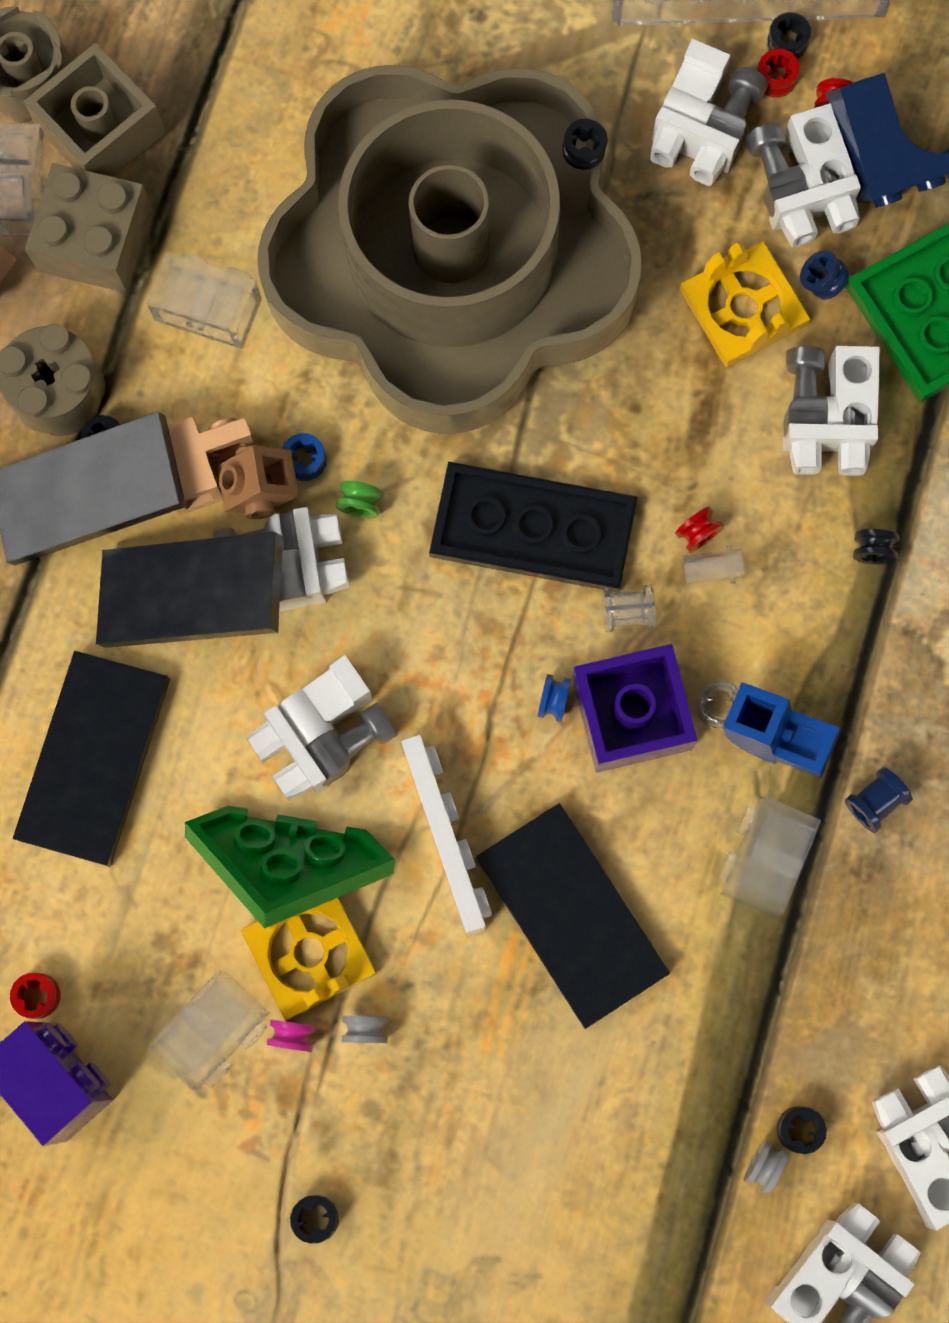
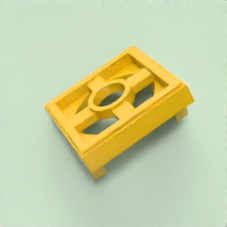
[679,241,811,368]
[240,898,377,1021]

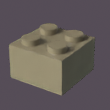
[23,42,166,177]
[24,163,153,293]

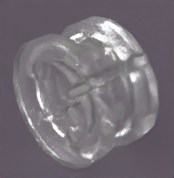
[697,681,739,728]

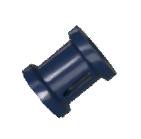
[844,766,913,833]

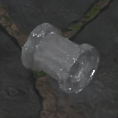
[602,584,656,632]

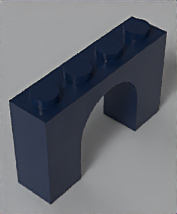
[826,72,949,208]

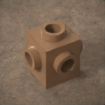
[217,445,299,519]

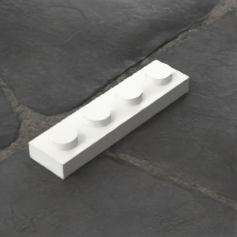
[401,735,492,936]

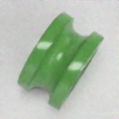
[336,481,383,518]

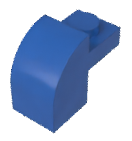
[723,682,840,778]

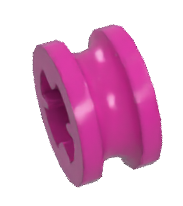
[266,1019,316,1052]

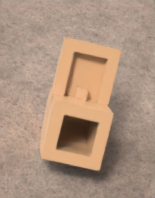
[170,416,255,516]

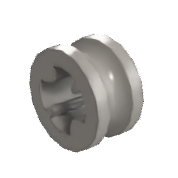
[342,1016,388,1043]
[744,1140,789,1194]

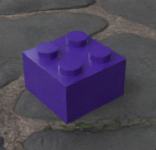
[572,644,698,773]
[0,1021,114,1146]

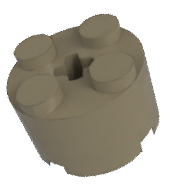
[0,7,71,123]
[0,324,106,436]

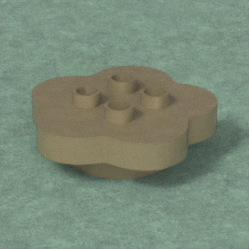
[258,65,642,434]

